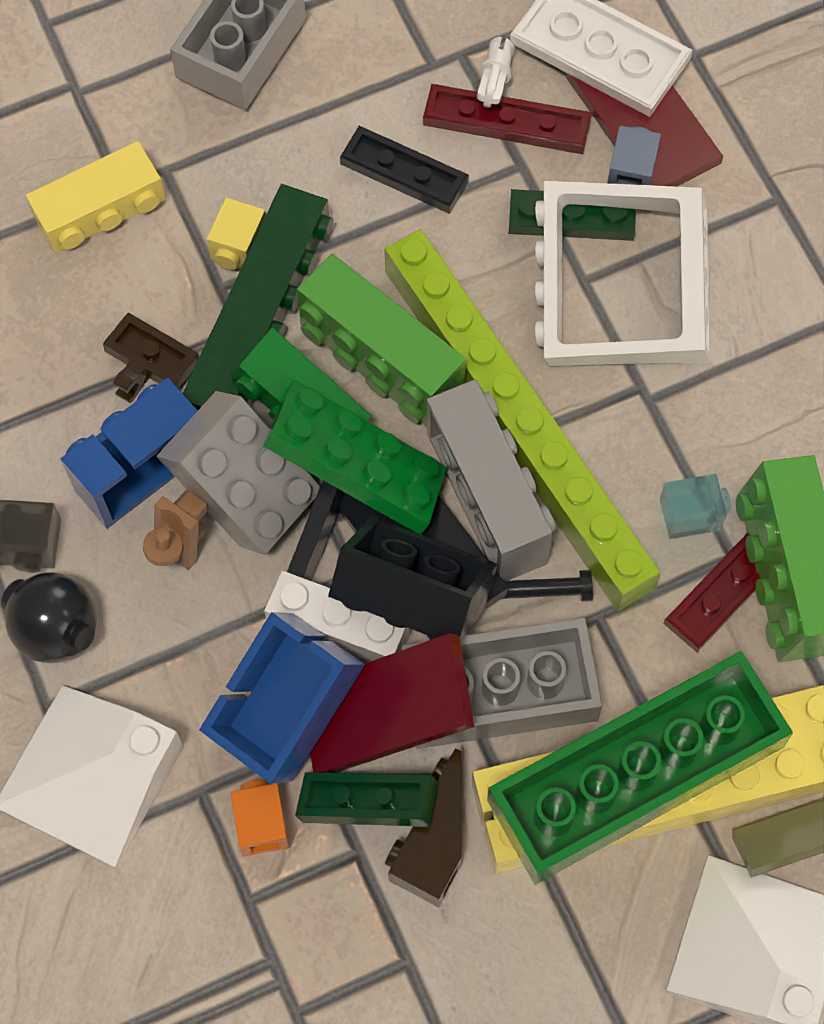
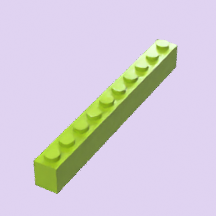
[384,228,660,612]

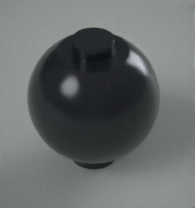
[1,572,97,663]

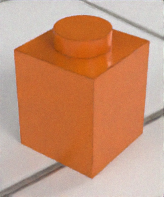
[230,780,289,857]

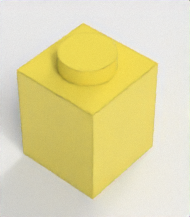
[207,197,266,270]

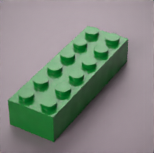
[487,651,793,885]

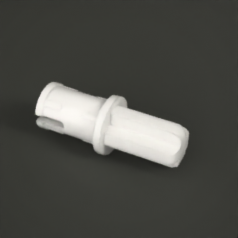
[477,37,515,108]

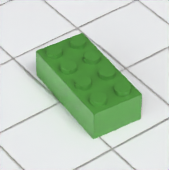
[297,253,466,427]
[736,455,824,662]

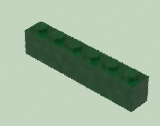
[182,183,334,410]

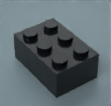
[328,516,498,643]

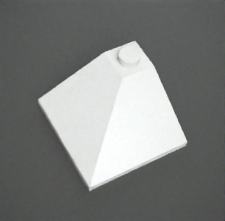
[0,685,183,869]
[665,855,824,1024]

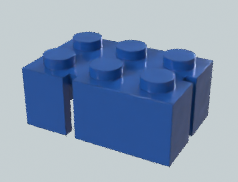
[60,378,198,529]
[199,612,365,784]

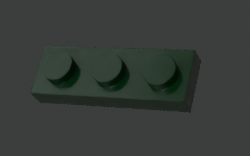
[508,189,636,241]
[295,772,438,827]

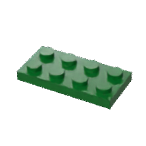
[263,380,447,534]

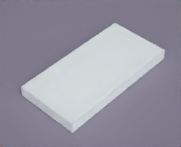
[510,0,693,117]

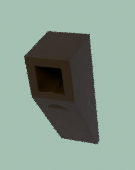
[385,748,462,908]

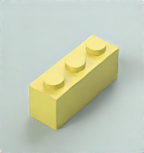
[25,141,166,254]

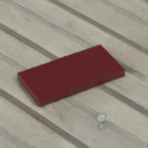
[566,73,723,187]
[310,633,474,773]

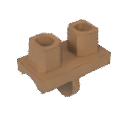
[143,490,207,570]

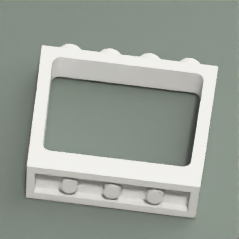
[535,181,711,366]

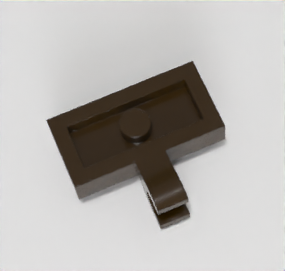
[103,312,199,403]

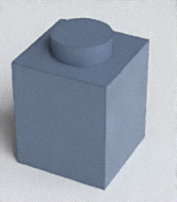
[607,126,661,185]

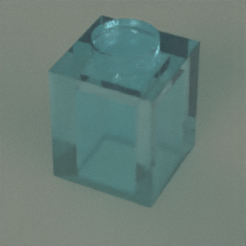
[659,474,731,540]

